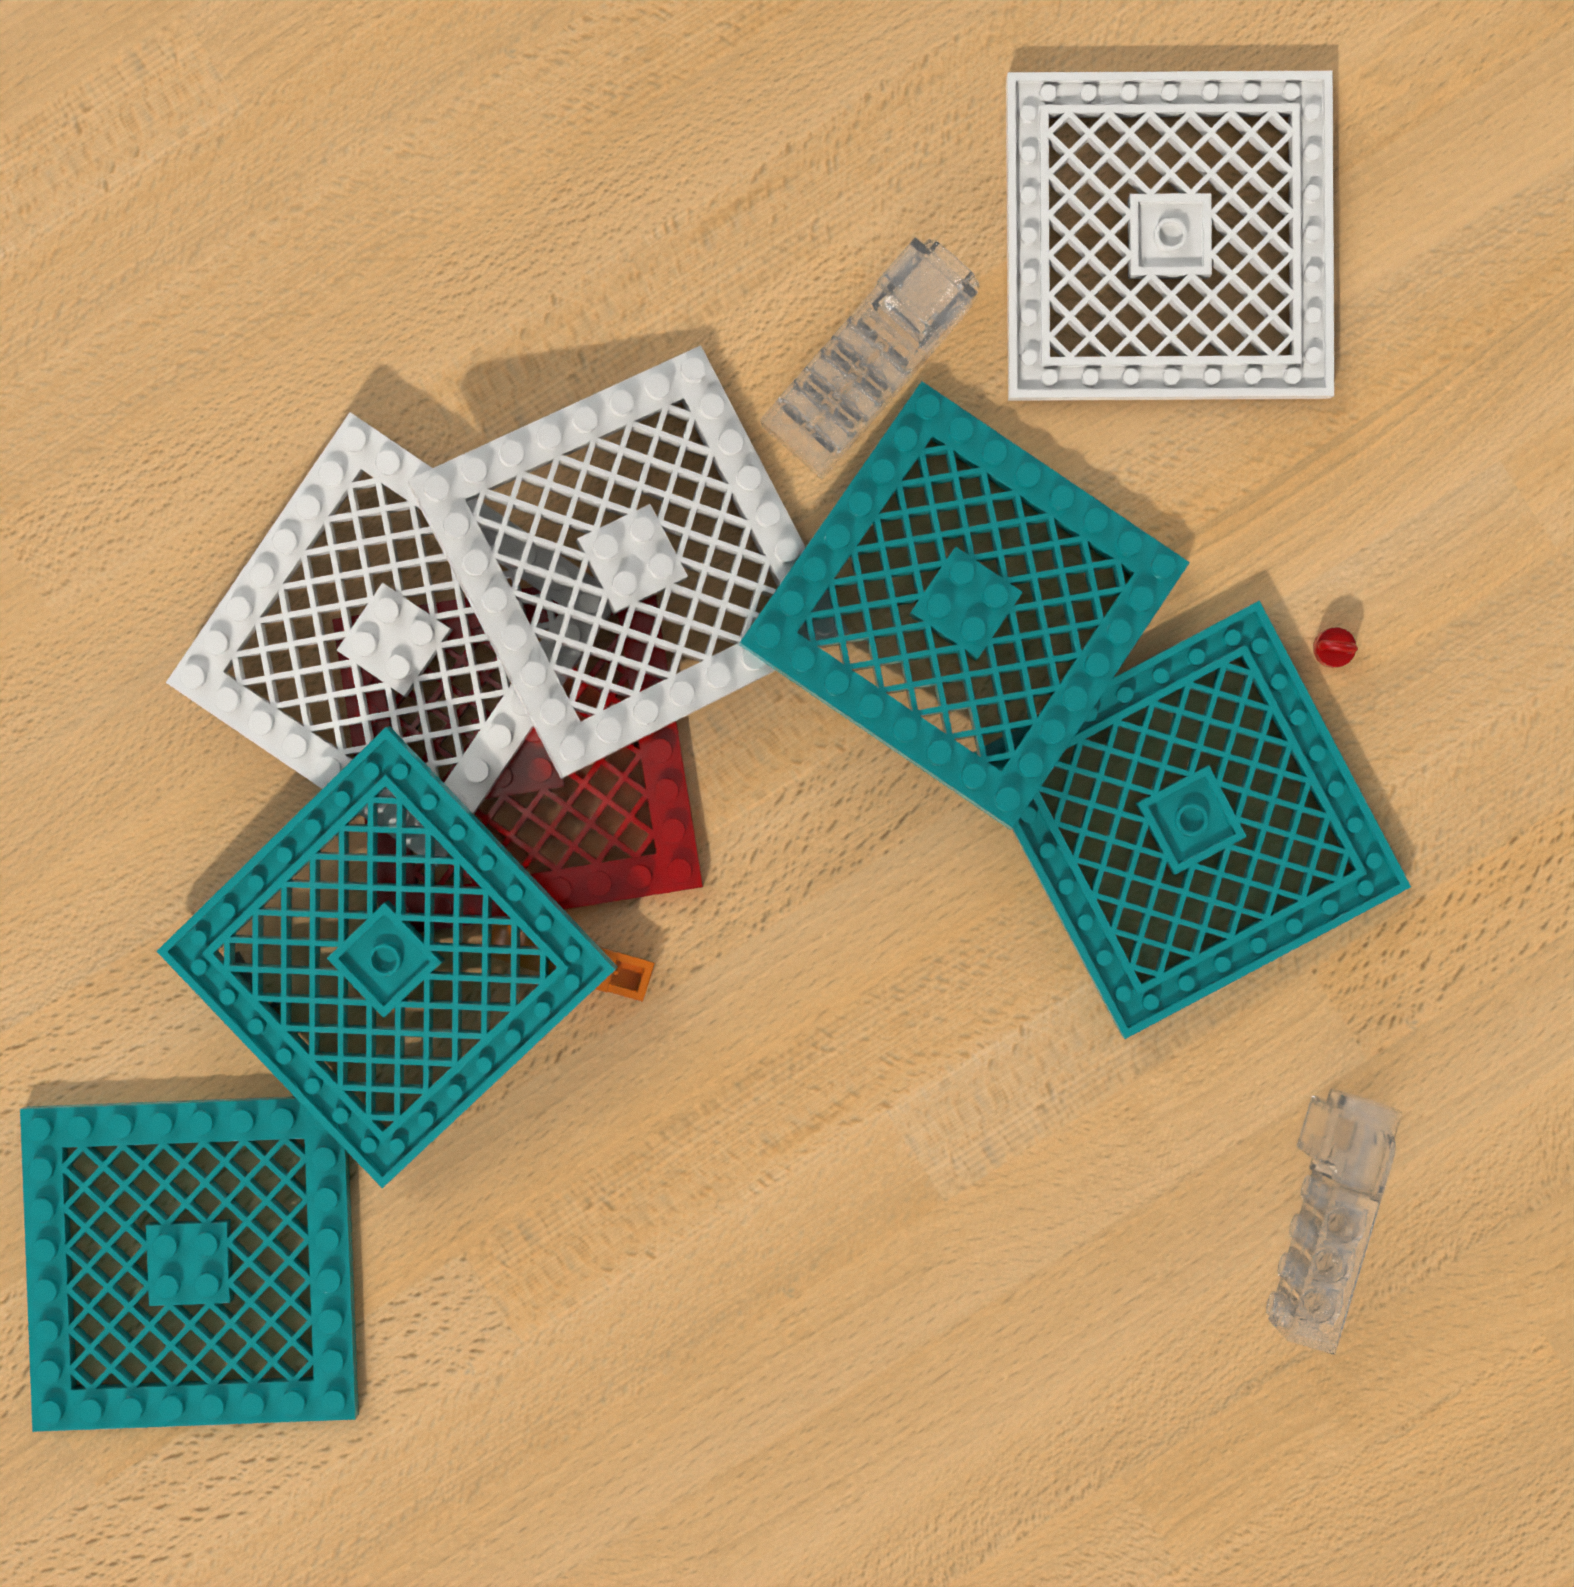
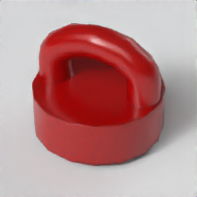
[1313,627,1358,668]

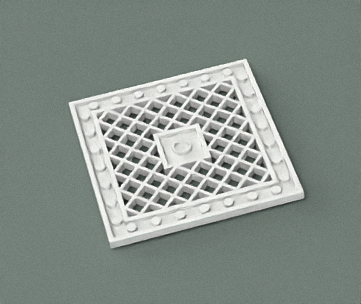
[1006,71,1334,401]
[408,345,850,779]
[166,412,612,867]

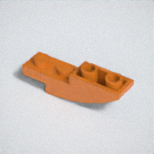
[491,915,655,1002]

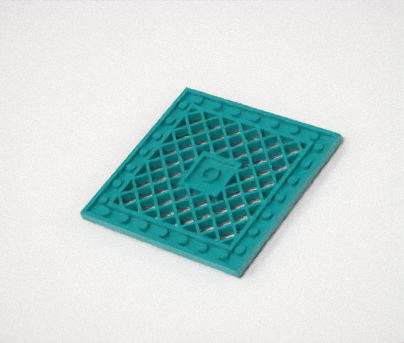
[739,381,1190,830]
[974,600,1411,1039]
[156,726,618,1188]
[20,1096,359,1432]

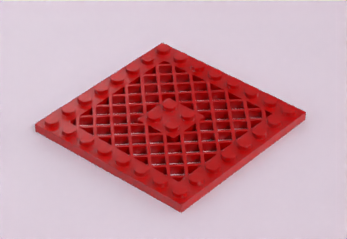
[332,577,703,933]

